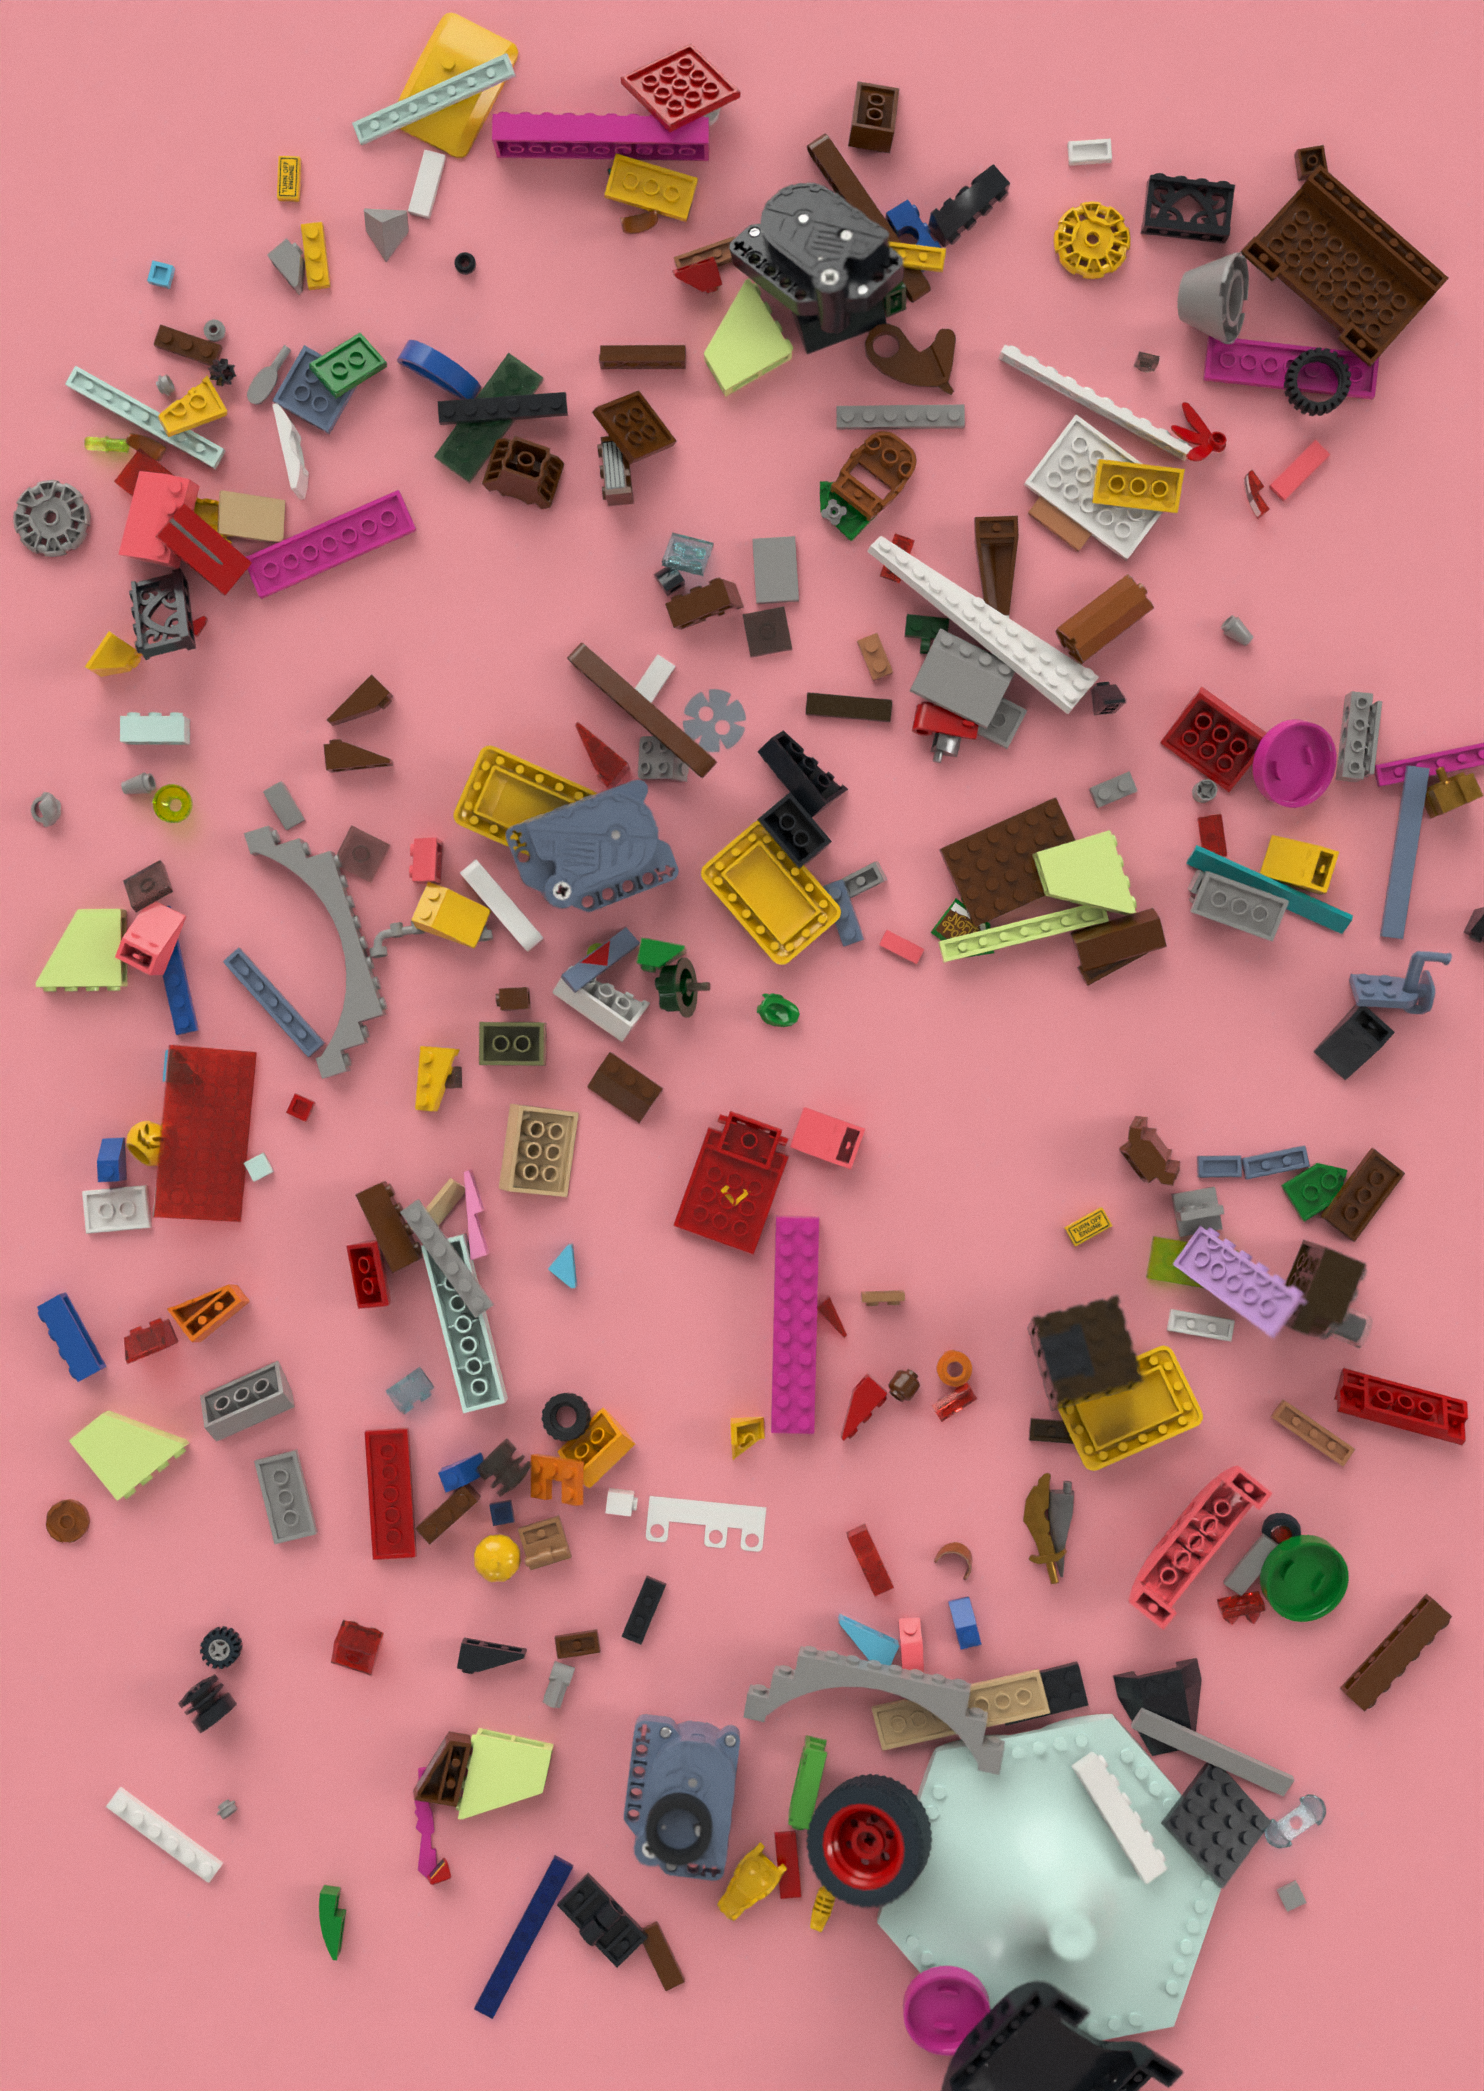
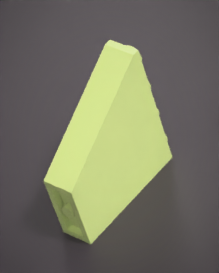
[704,278,793,397]
[1033,830,1137,916]
[36,909,128,992]
[69,1410,189,1501]
[456,1728,554,1819]

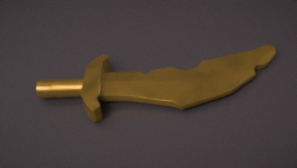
[1023,1473,1067,1584]

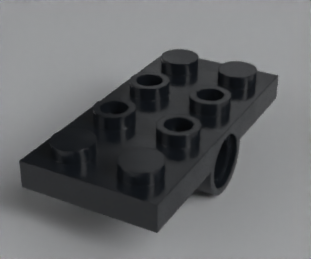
[557,1872,648,1968]

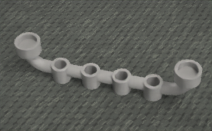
[369,921,493,958]

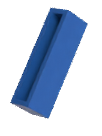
[37,1292,107,1382]

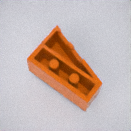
[167,1284,250,1342]

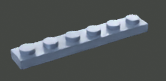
[223,948,325,1057]

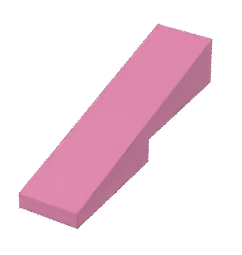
[464,1169,489,1260]

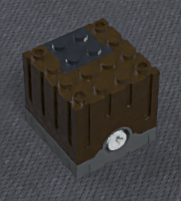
[1027,1295,1144,1411]

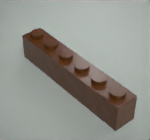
[1340,1594,1452,1712]

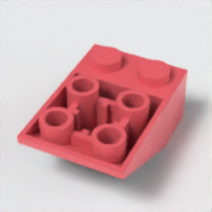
[115,899,187,975]
[790,1107,865,1169]

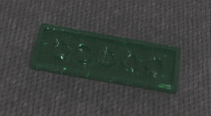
[434,353,544,483]

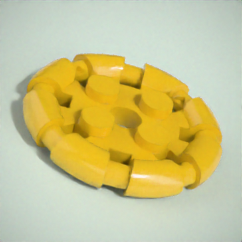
[1053,201,1130,279]

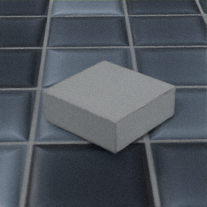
[1276,1880,1307,1912]

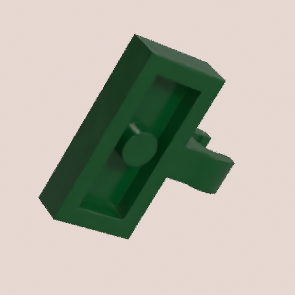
[904,614,949,654]

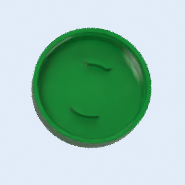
[1260,1535,1349,1622]

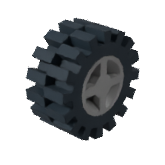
[200,1626,242,1669]

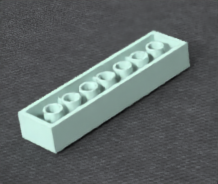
[421,1233,508,1413]

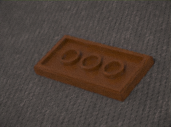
[1321,1148,1405,1242]

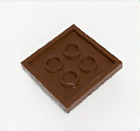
[592,390,677,464]

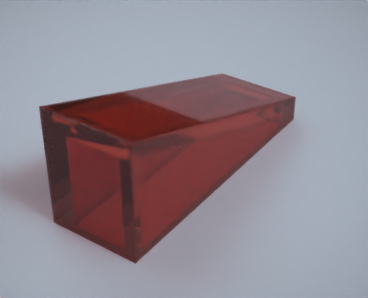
[817,1296,847,1338]

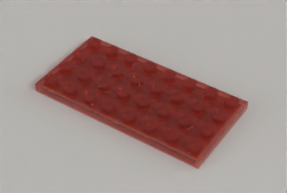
[152,1044,257,1222]

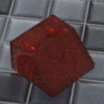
[124,1318,179,1364]
[331,1620,384,1675]

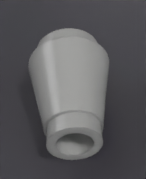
[1221,615,1253,646]
[121,772,156,794]

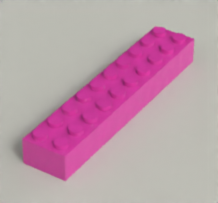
[492,112,709,161]
[771,1215,819,1434]

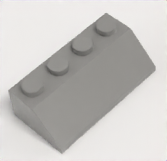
[200,1361,295,1442]

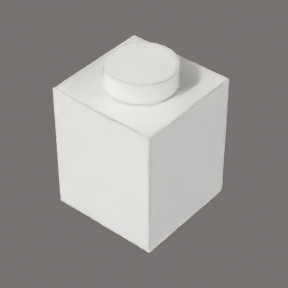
[605,1488,638,1517]

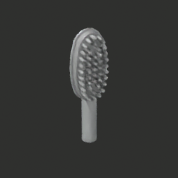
[247,345,291,405]

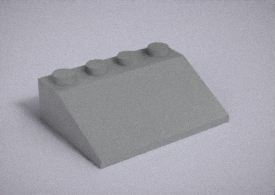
[910,629,1015,729]

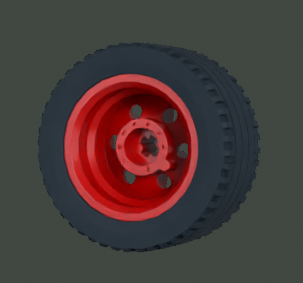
[806,1774,932,1908]

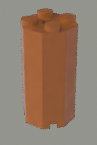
[1055,574,1154,665]

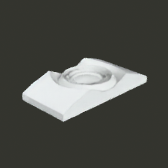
[272,403,309,500]

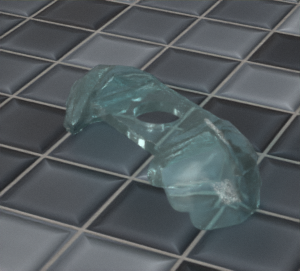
[1264,1794,1326,1848]

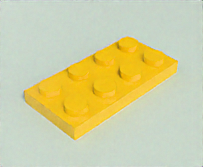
[604,153,698,222]

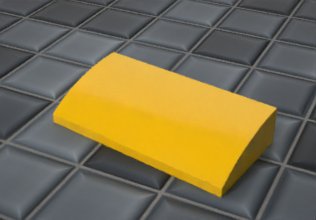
[1092,459,1185,513]

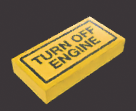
[277,156,301,202]
[1064,1207,1113,1247]

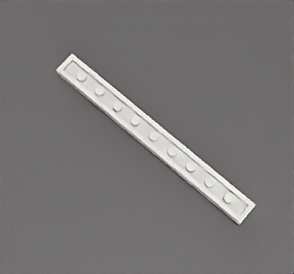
[998,345,1192,461]

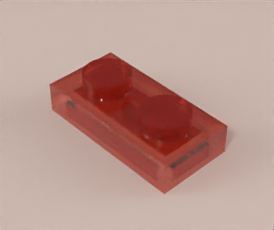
[931,1383,977,1422]

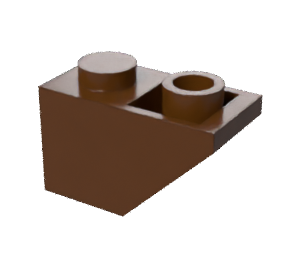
[496,987,531,1011]

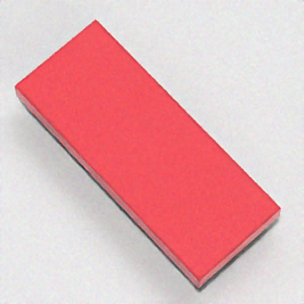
[879,930,924,964]

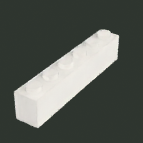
[1071,1751,1167,1884]

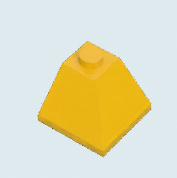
[85,631,142,677]

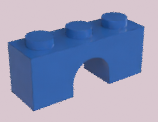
[885,199,941,272]

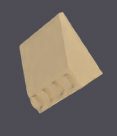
[499,1104,579,1197]

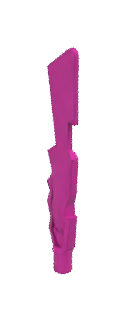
[414,1767,437,1878]

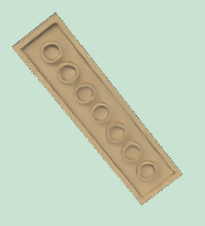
[872,1669,1050,1751]

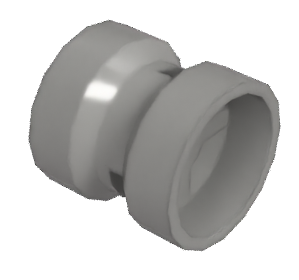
[1192,779,1217,803]

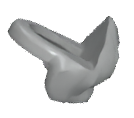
[31,792,61,827]

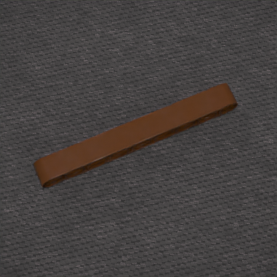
[807,133,931,303]
[567,642,717,779]

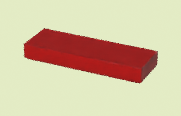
[774,1830,802,1899]

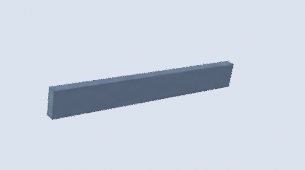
[1380,766,1430,939]

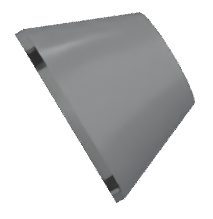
[1177,252,1249,344]

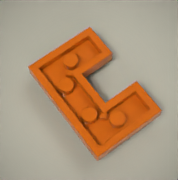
[531,1454,584,1506]

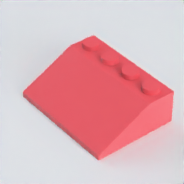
[118,471,200,569]

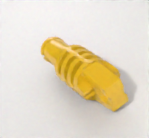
[810,1886,836,1932]

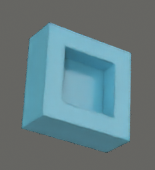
[147,260,175,289]

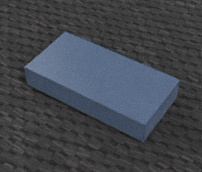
[1197,1155,1242,1178]

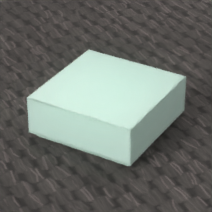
[244,1153,274,1182]

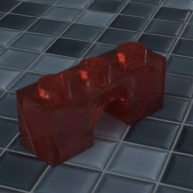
[846,1523,894,1596]

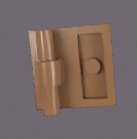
[518,1515,572,1570]

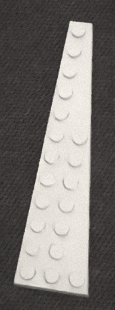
[867,536,1099,714]

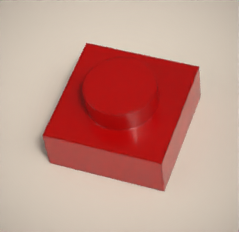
[286,1093,316,1122]

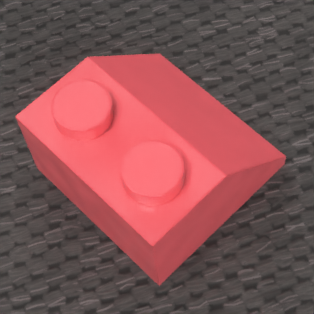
[409,837,443,884]

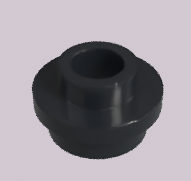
[454,252,476,275]

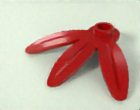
[1171,402,1227,461]

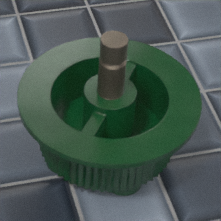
[655,957,710,1018]

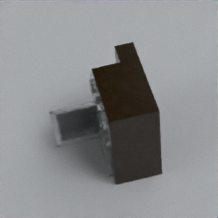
[1284,1240,1373,1348]

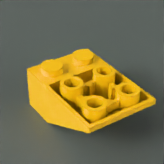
[1260,835,1339,895]

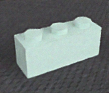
[120,712,190,745]

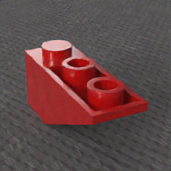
[841,1373,888,1441]

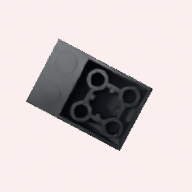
[1313,1004,1395,1080]

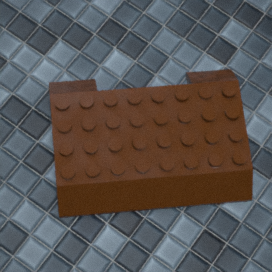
[1240,165,1449,367]

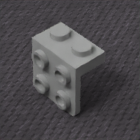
[638,736,689,782]

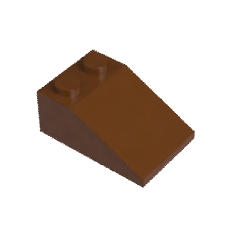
[848,81,899,153]

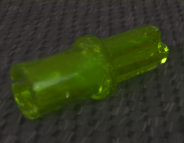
[84,436,129,453]

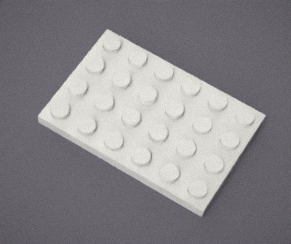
[1024,415,1163,561]

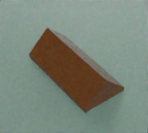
[1071,908,1167,972]

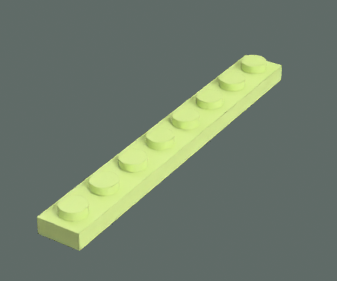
[938,905,1109,963]

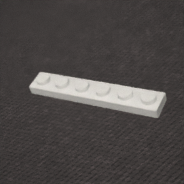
[106,1787,223,1883]

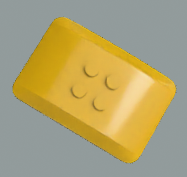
[398,12,519,158]
[453,745,597,856]
[701,821,841,965]
[1058,1346,1203,1471]

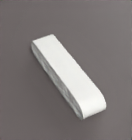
[460,859,544,952]

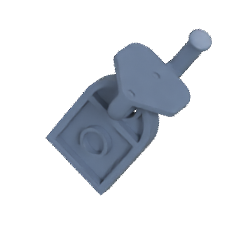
[1349,951,1452,1015]

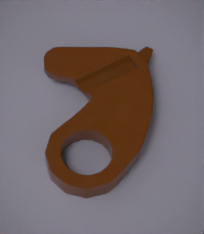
[865,324,956,395]

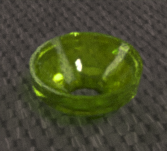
[153,784,193,823]

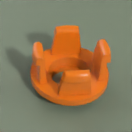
[936,1350,972,1387]

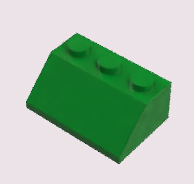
[637,938,686,973]

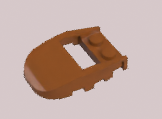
[830,431,917,521]

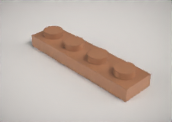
[1271,1399,1355,1467]

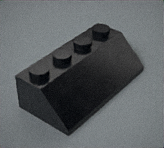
[792,299,887,355]

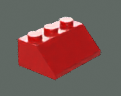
[346,1239,391,1309]

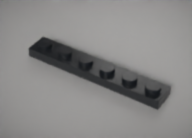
[438,392,568,425]

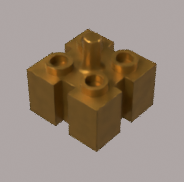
[1424,767,1483,819]

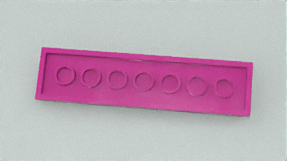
[1203,336,1379,399]
[246,490,417,599]

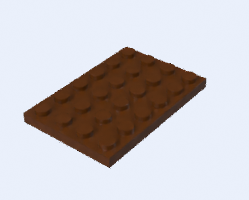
[939,797,1076,927]

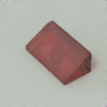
[1197,814,1227,857]

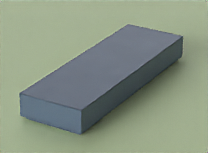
[1241,1145,1310,1179]

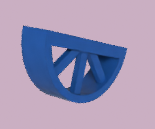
[397,340,481,400]

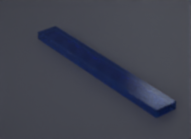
[474,1855,573,2019]

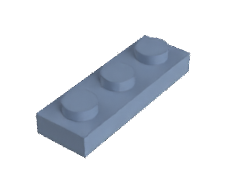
[822,879,864,947]

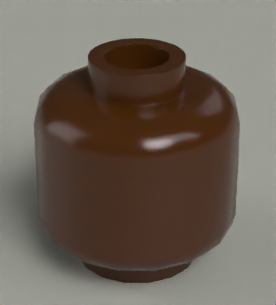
[888,1369,920,1402]

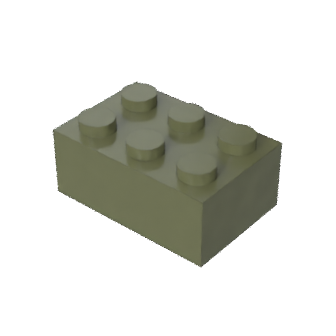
[479,1022,546,1066]

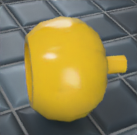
[126,1120,174,1166]
[474,1534,521,1583]

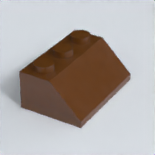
[587,1052,664,1123]

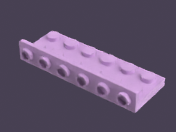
[1173,1226,1307,1338]

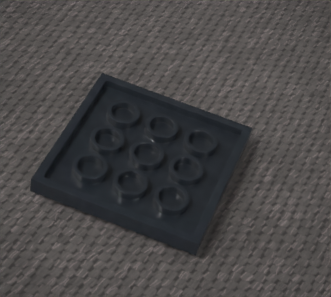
[1161,1762,1271,1888]

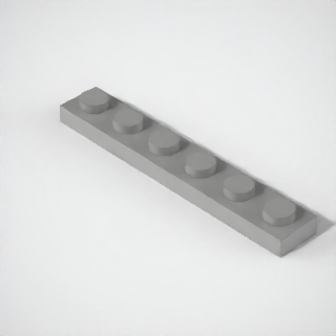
[836,404,965,430]
[400,1199,494,1318]

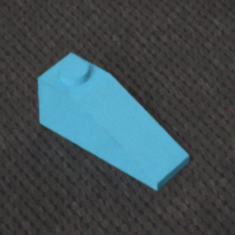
[838,1614,899,1666]

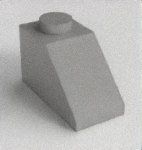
[267,238,305,295]

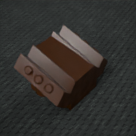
[482,436,564,510]
[1119,1116,1180,1186]

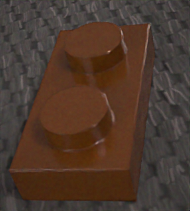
[555,1629,601,1659]

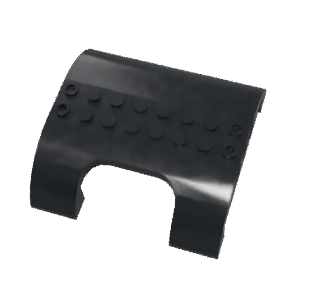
[941,1981,1183,2091]

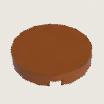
[46,1499,90,1543]

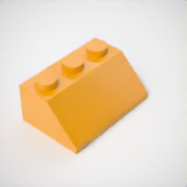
[557,1407,636,1489]

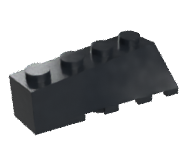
[928,164,1010,248]
[758,730,848,817]

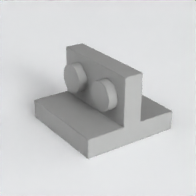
[1171,1187,1224,1237]

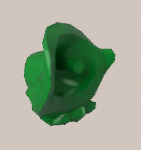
[757,993,800,1027]

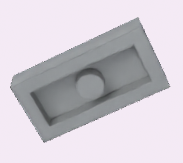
[1089,771,1138,808]

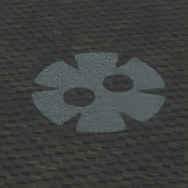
[683,689,746,752]

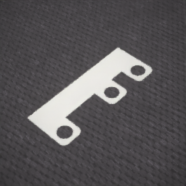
[646,1496,766,1552]

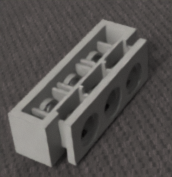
[1335,691,1382,782]

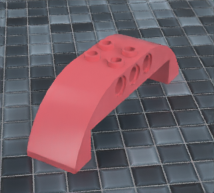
[1128,1465,1273,1630]

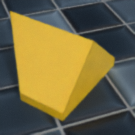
[730,1417,765,1460]

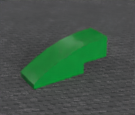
[319,1885,346,1961]

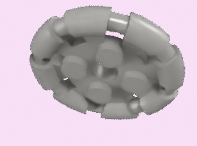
[13,480,91,557]

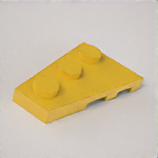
[158,375,227,437]
[415,1046,460,1112]

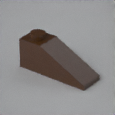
[327,674,393,726]
[323,739,394,773]

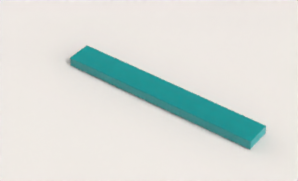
[1186,845,1353,934]

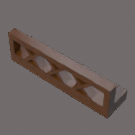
[599,345,686,369]

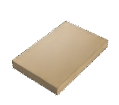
[218,490,285,543]

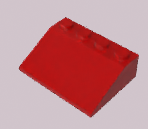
[1160,686,1266,792]

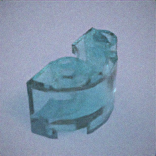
[385,1367,434,1414]

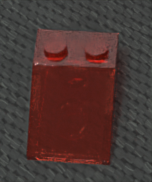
[575,721,630,787]

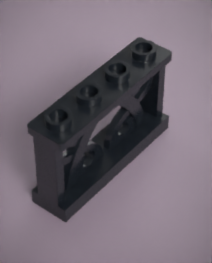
[1141,173,1235,244]
[129,568,196,660]

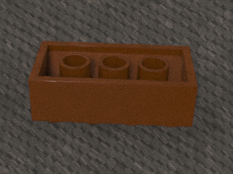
[355,1181,423,1273]

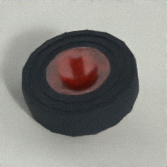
[1262,1513,1301,1544]

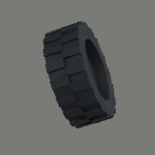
[541,1393,591,1441]

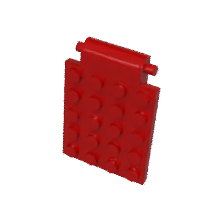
[673,1111,789,1255]

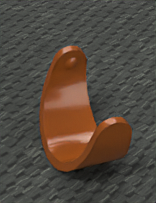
[619,210,658,234]
[126,433,166,461]
[934,1542,972,1580]

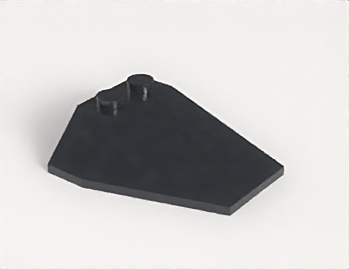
[1113,1658,1202,1756]

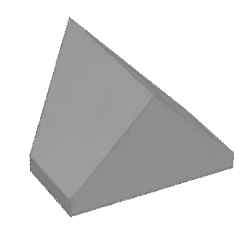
[364,208,409,262]

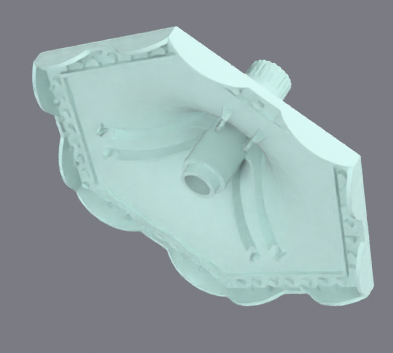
[877,1714,1221,2040]

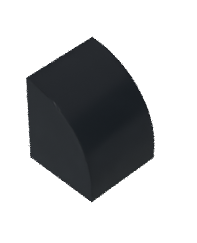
[654,563,685,596]

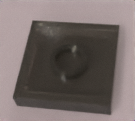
[742,607,792,658]
[337,825,391,883]
[123,860,173,912]

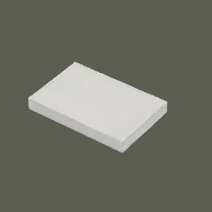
[82,1185,152,1234]

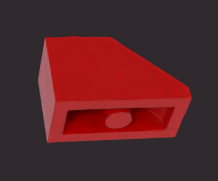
[672,257,723,294]

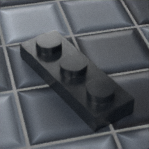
[622,1576,666,1645]

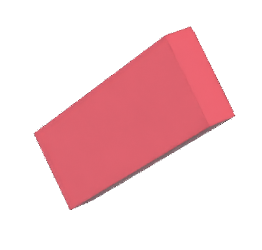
[1269,440,1331,502]

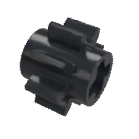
[208,358,236,386]

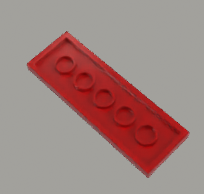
[364,1427,417,1560]

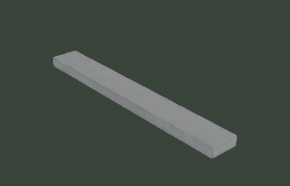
[1131,1708,1294,1797]

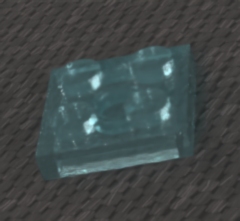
[662,533,714,576]

